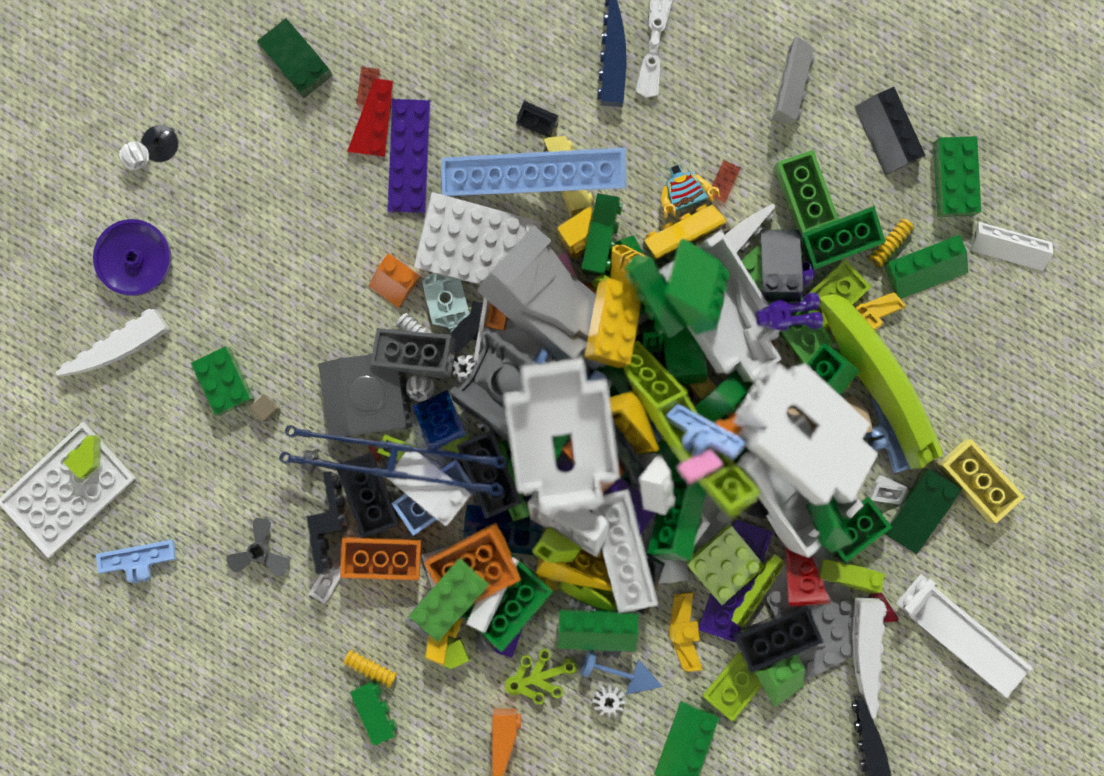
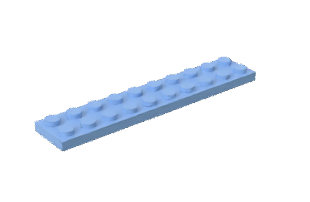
[441,148,627,196]

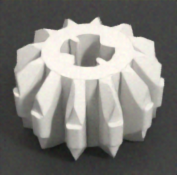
[592,684,626,719]

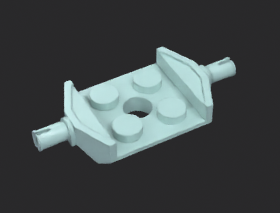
[422,273,469,333]

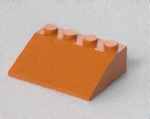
[424,523,520,604]

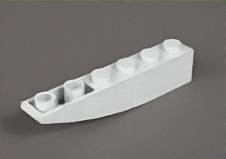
[725,204,775,253]
[56,309,170,376]
[852,598,886,718]

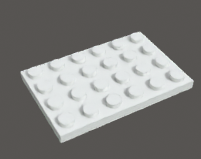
[413,192,542,285]
[0,422,136,558]

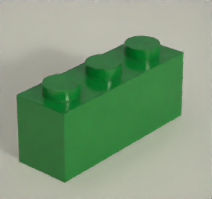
[350,680,398,746]

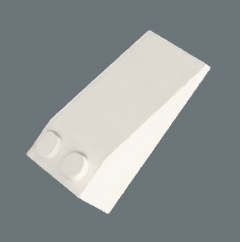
[386,452,472,526]

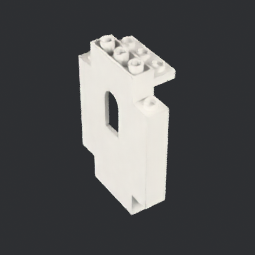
[504,358,619,515]
[734,364,878,505]

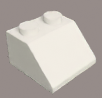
[639,455,675,515]

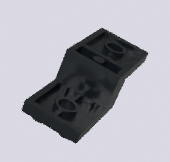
[306,471,349,575]

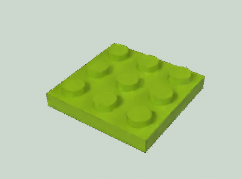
[685,524,765,605]

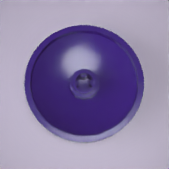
[93,219,172,296]

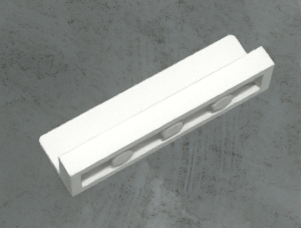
[970,222,1053,271]

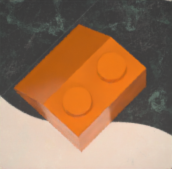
[368,253,421,308]

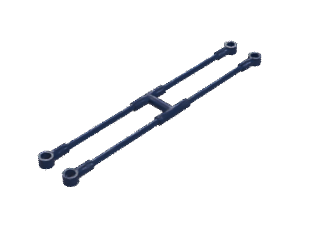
[279,425,507,496]

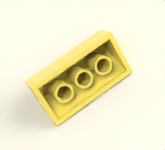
[544,136,595,218]

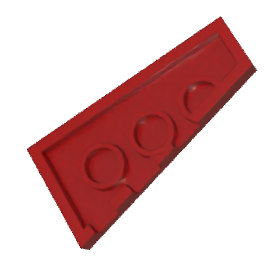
[347,78,394,157]
[785,546,830,606]

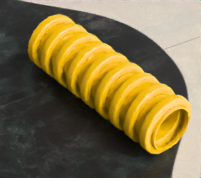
[869,219,915,267]
[343,650,397,688]

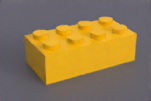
[584,278,641,368]

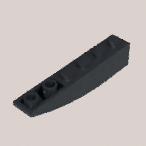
[851,695,892,776]

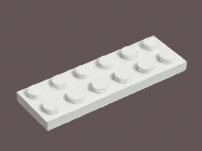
[592,490,658,613]

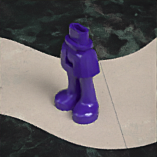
[755,293,823,331]

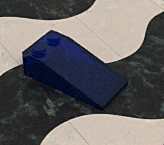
[413,390,466,452]

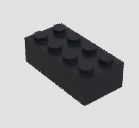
[732,605,824,673]

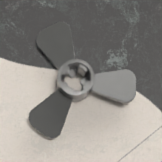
[226,518,290,576]

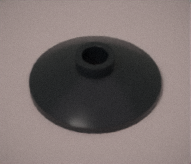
[141,125,179,162]

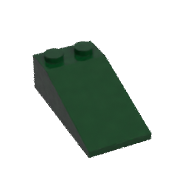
[257,18,333,98]
[884,468,961,554]

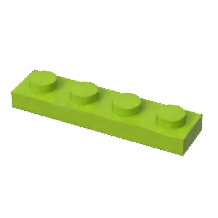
[732,555,786,628]

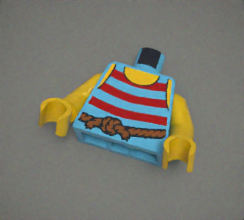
[660,165,720,218]

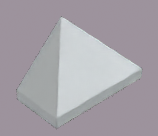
[869,475,908,505]

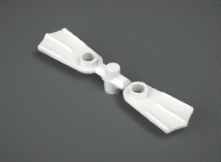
[635,0,673,98]

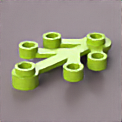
[505,648,577,705]

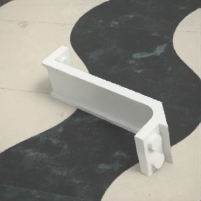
[896,574,1032,698]

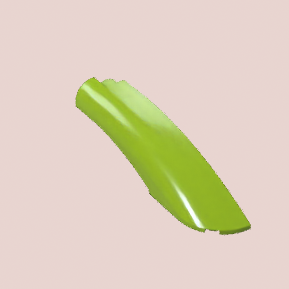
[820,294,944,469]
[623,341,760,517]

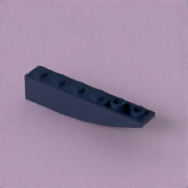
[597,0,627,107]

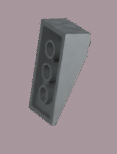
[370,328,457,379]

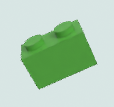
[755,654,805,707]

